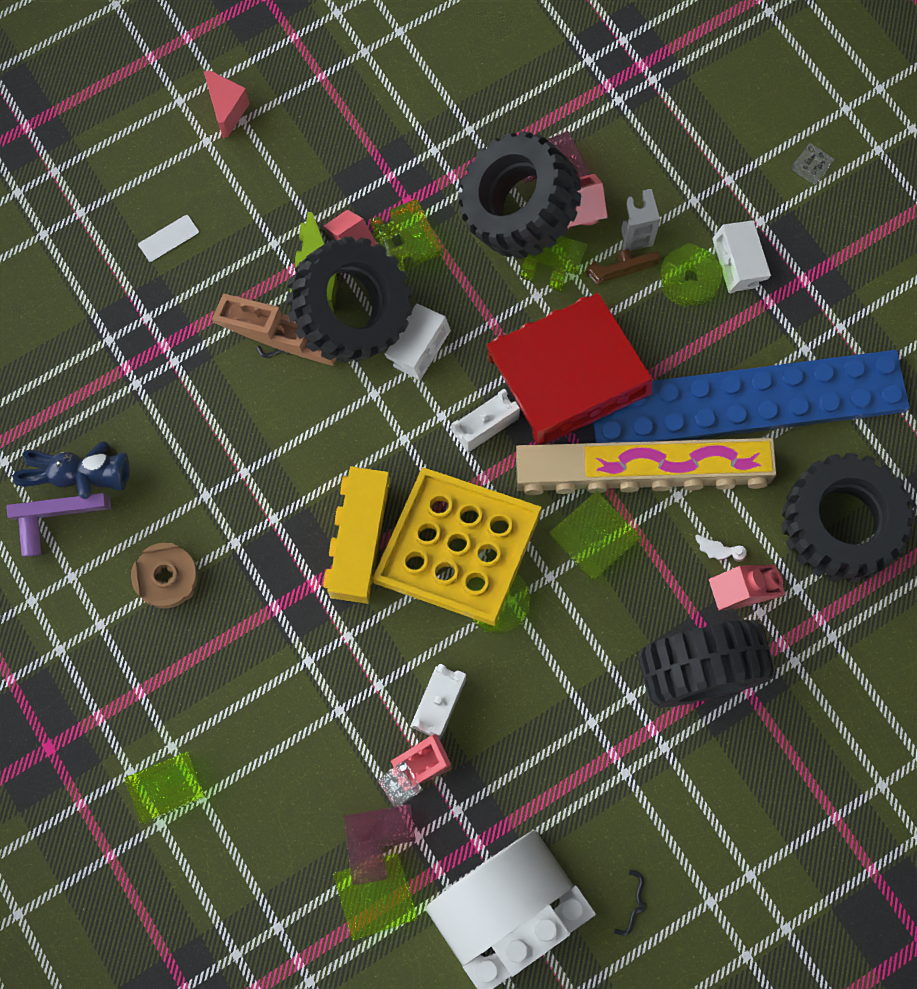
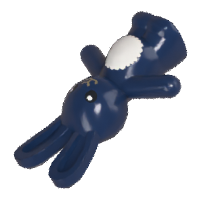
[12,441,130,499]

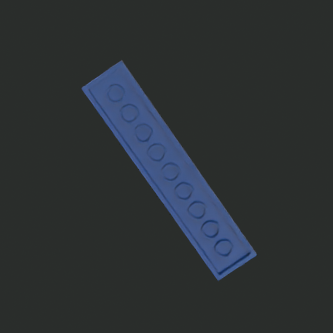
[592,350,910,443]

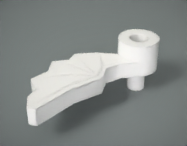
[695,534,747,562]

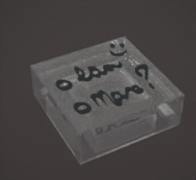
[791,143,835,186]
[378,761,422,809]

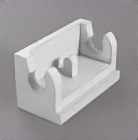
[712,220,771,293]
[385,303,451,381]
[450,389,520,453]
[410,664,466,740]

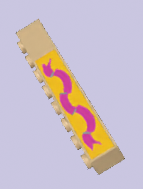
[516,438,776,495]

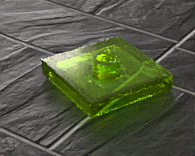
[549,491,641,581]
[333,852,418,941]

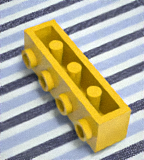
[323,466,390,604]

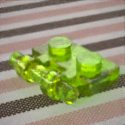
[370,198,442,271]

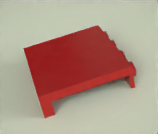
[486,293,652,445]

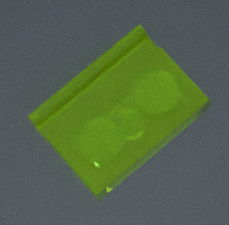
[124,751,206,824]

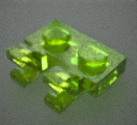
[520,235,588,292]

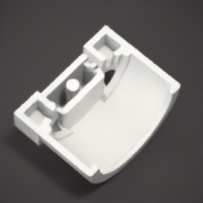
[425,830,596,989]

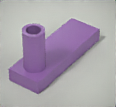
[6,493,111,557]

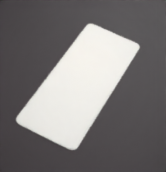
[138,215,199,262]

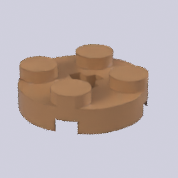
[131,543,198,608]

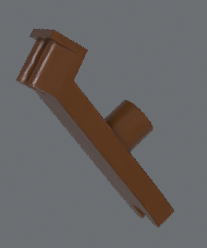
[585,249,661,286]

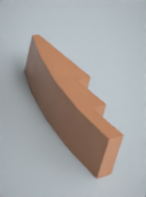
[212,293,336,366]

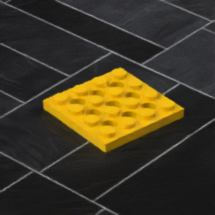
[372,467,542,626]

